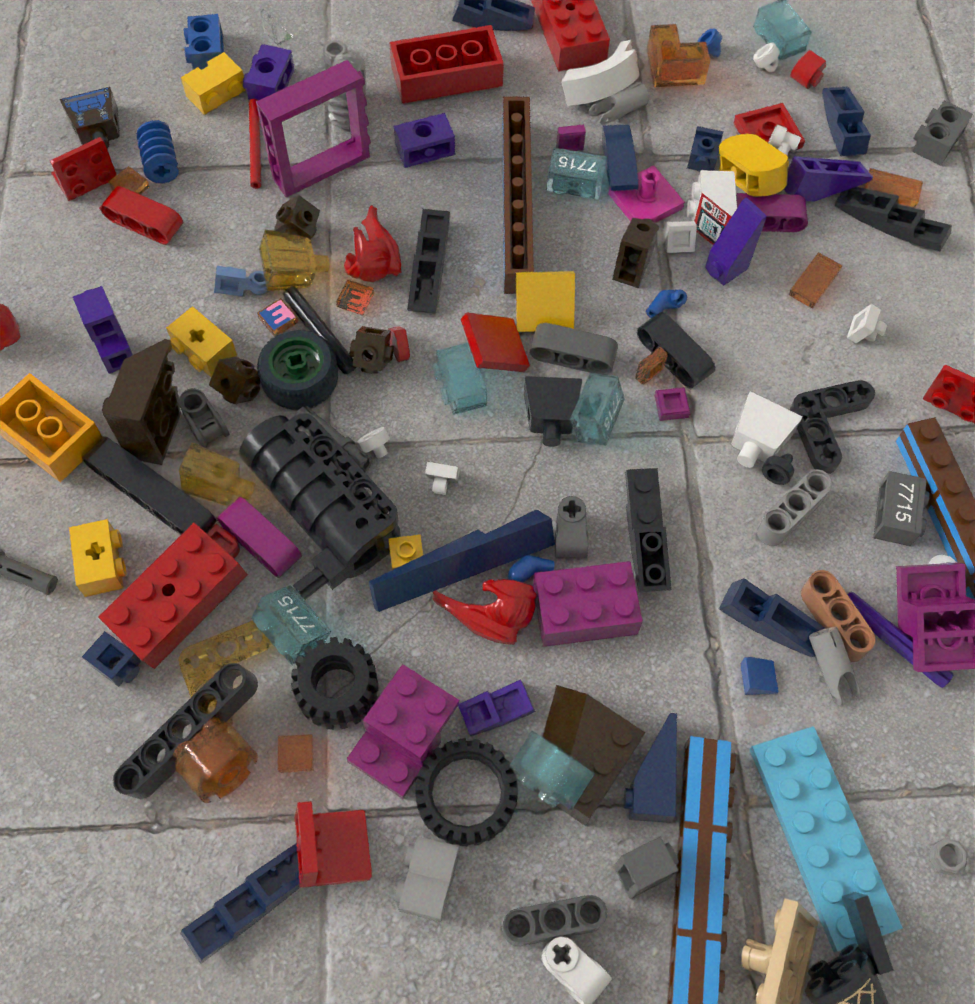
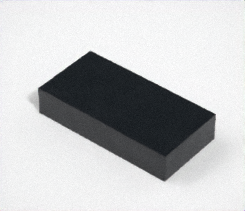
[842,892,894,975]

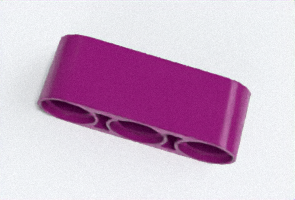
[736,193,808,233]
[216,497,302,578]

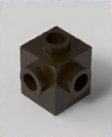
[274,195,320,246]
[349,326,394,374]
[209,357,261,404]

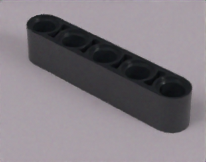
[82,436,217,535]
[113,663,258,799]

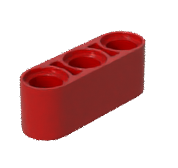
[99,186,184,245]

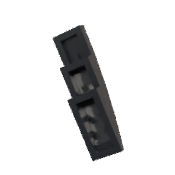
[835,187,952,252]
[407,209,451,314]

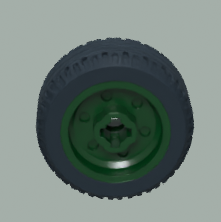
[257,329,338,410]

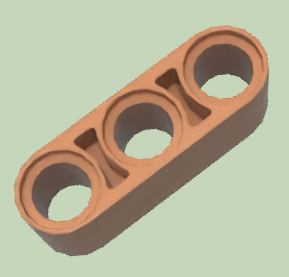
[801,570,875,662]

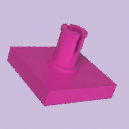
[608,165,685,223]

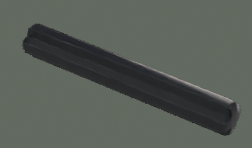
[283,286,357,374]

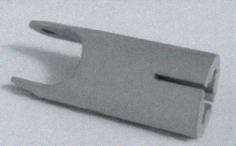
[589,82,649,125]
[809,626,861,706]

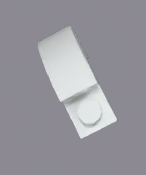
[561,40,640,106]

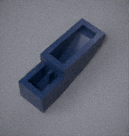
[452,0,535,31]
[822,86,871,156]
[602,124,639,191]
[719,578,825,657]

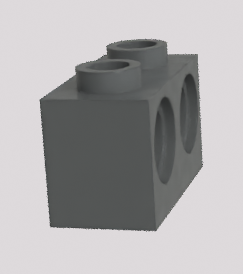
[912,100,973,166]
[613,836,678,899]

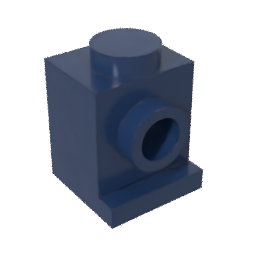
[687,126,724,172]
[82,631,141,687]

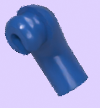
[646,289,687,318]
[508,555,555,582]

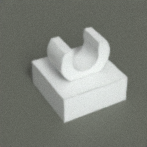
[665,221,697,253]
[847,304,887,343]
[425,462,460,495]

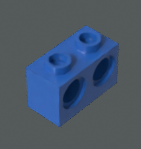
[184,14,224,70]

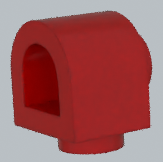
[790,50,826,89]

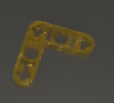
[178,620,273,738]

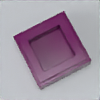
[556,124,586,153]
[654,387,690,421]

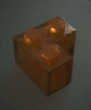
[647,24,710,87]

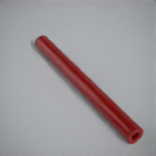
[249,99,261,189]

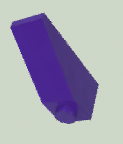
[784,156,873,202]
[705,197,767,286]

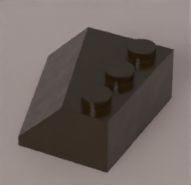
[102,339,181,465]
[529,685,645,826]

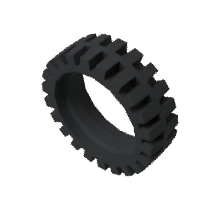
[415,738,518,847]

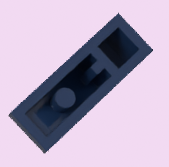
[624,713,677,823]

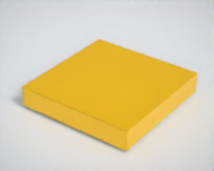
[516,271,575,332]

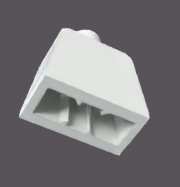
[731,391,802,468]

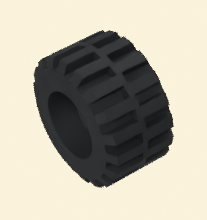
[291,637,379,730]

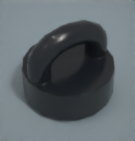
[762,453,795,485]

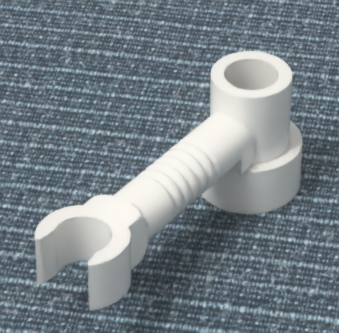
[768,124,801,155]

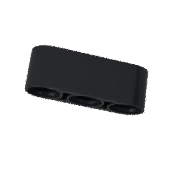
[637,312,716,388]

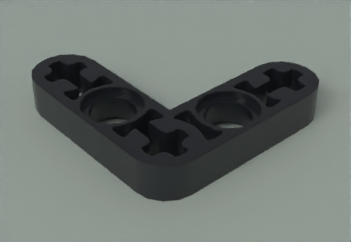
[790,380,875,474]

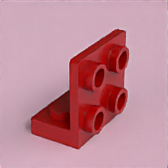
[50,137,118,201]
[923,365,975,424]
[295,801,372,888]

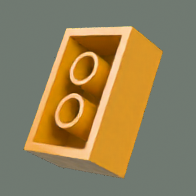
[0,373,103,483]

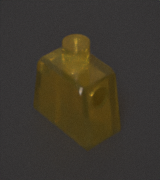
[259,230,329,291]
[179,443,255,506]

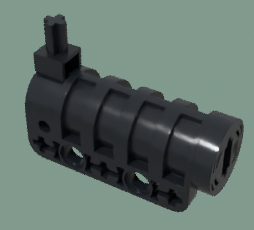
[239,413,401,600]

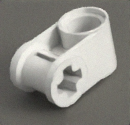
[541,937,612,1004]

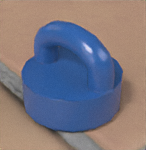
[697,28,722,58]

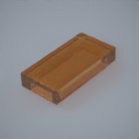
[864,168,923,208]
[788,252,843,309]

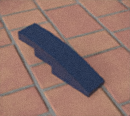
[180,843,300,964]

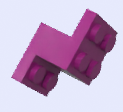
[896,562,975,672]
[346,664,460,799]

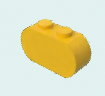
[719,134,789,196]

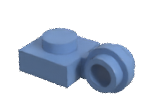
[214,266,271,296]

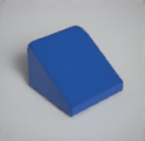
[740,657,778,695]

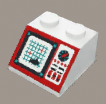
[687,170,737,245]

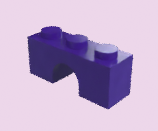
[72,286,133,374]

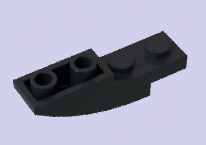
[625,468,672,592]

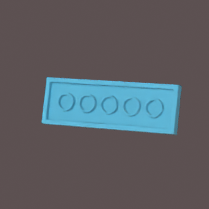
[749,726,903,953]

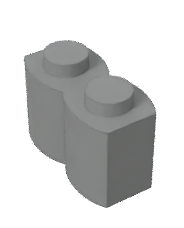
[394,836,459,923]

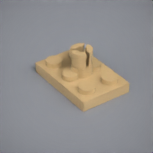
[741,898,818,1004]

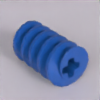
[136,120,179,184]

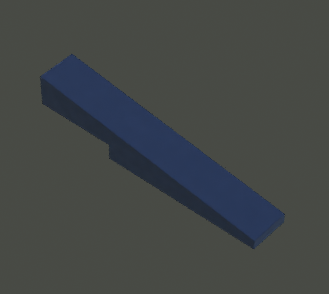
[368,509,555,612]

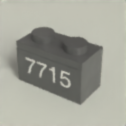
[873,471,929,546]

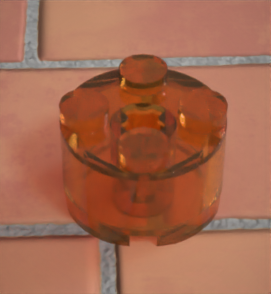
[173,718,258,803]

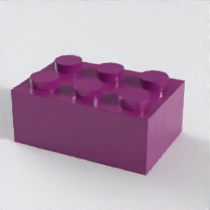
[533,561,643,647]

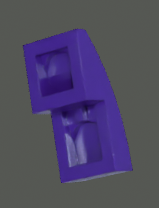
[458,679,536,736]

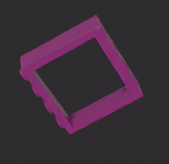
[256,60,371,198]

